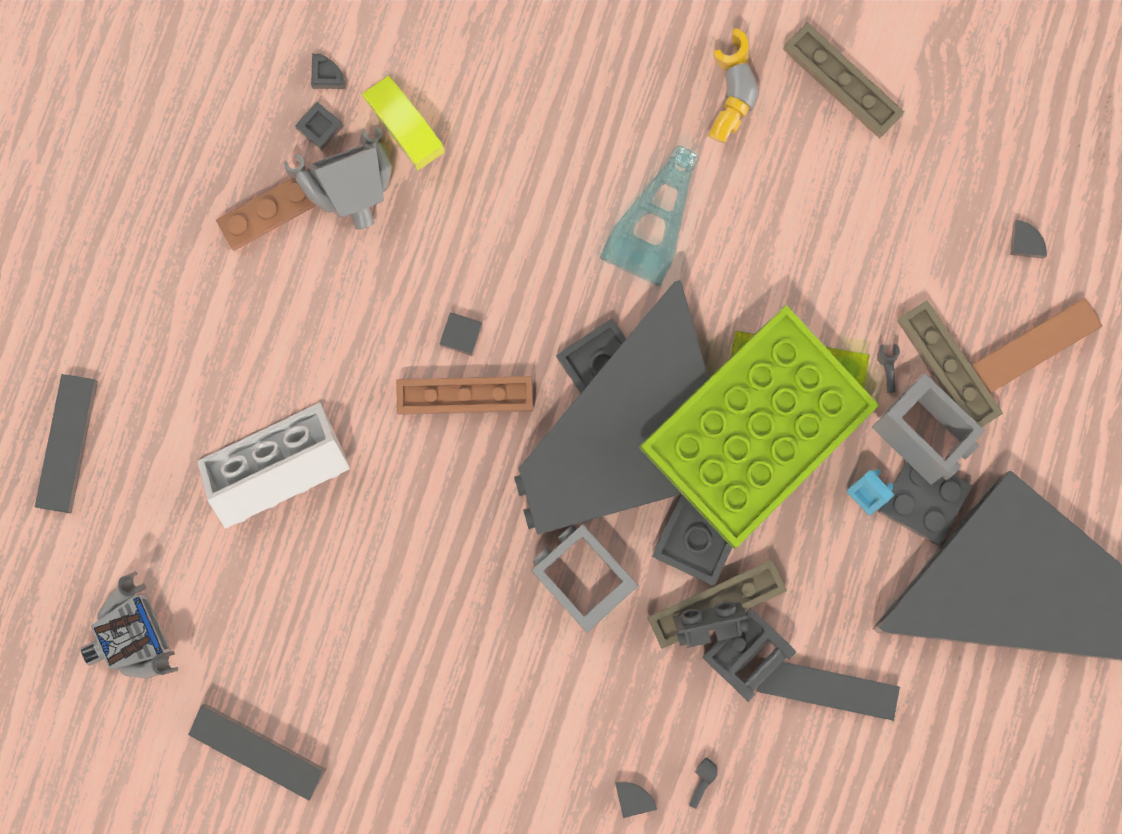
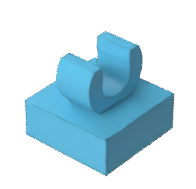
[846,469,895,516]

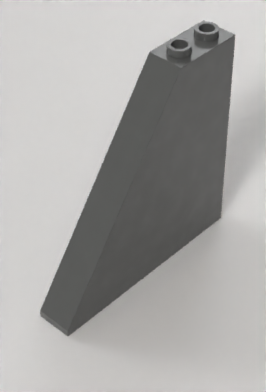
[514,280,709,535]
[872,470,1122,661]

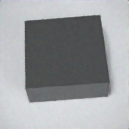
[295,102,344,151]
[440,312,483,356]

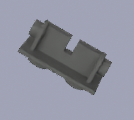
[673,601,748,648]

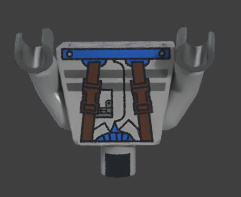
[81,571,178,679]

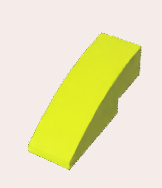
[362,75,445,171]

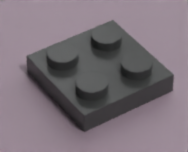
[556,318,626,394]
[878,461,973,546]
[652,494,732,586]

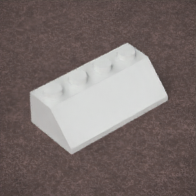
[197,403,350,529]

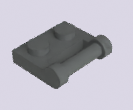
[703,608,796,702]

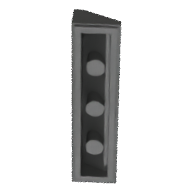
[188,704,327,801]

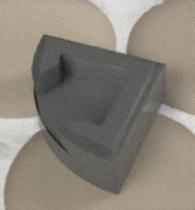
[311,53,346,89]
[1010,220,1047,259]
[615,781,657,818]

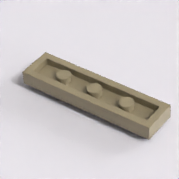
[783,22,904,139]
[897,300,1003,428]
[647,560,787,649]

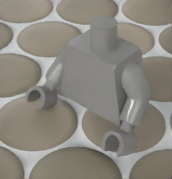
[284,127,392,230]

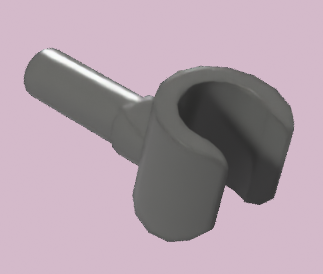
[877,344,900,393]
[689,758,718,809]

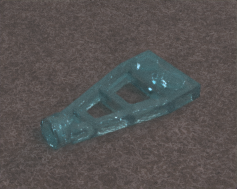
[600,146,699,287]

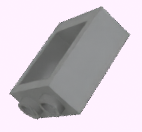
[872,373,985,485]
[531,524,638,633]

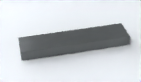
[35,374,98,514]
[756,658,900,721]

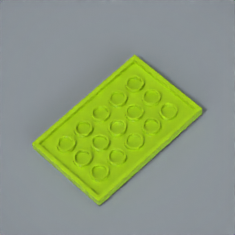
[638,305,879,548]

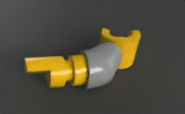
[707,28,759,143]

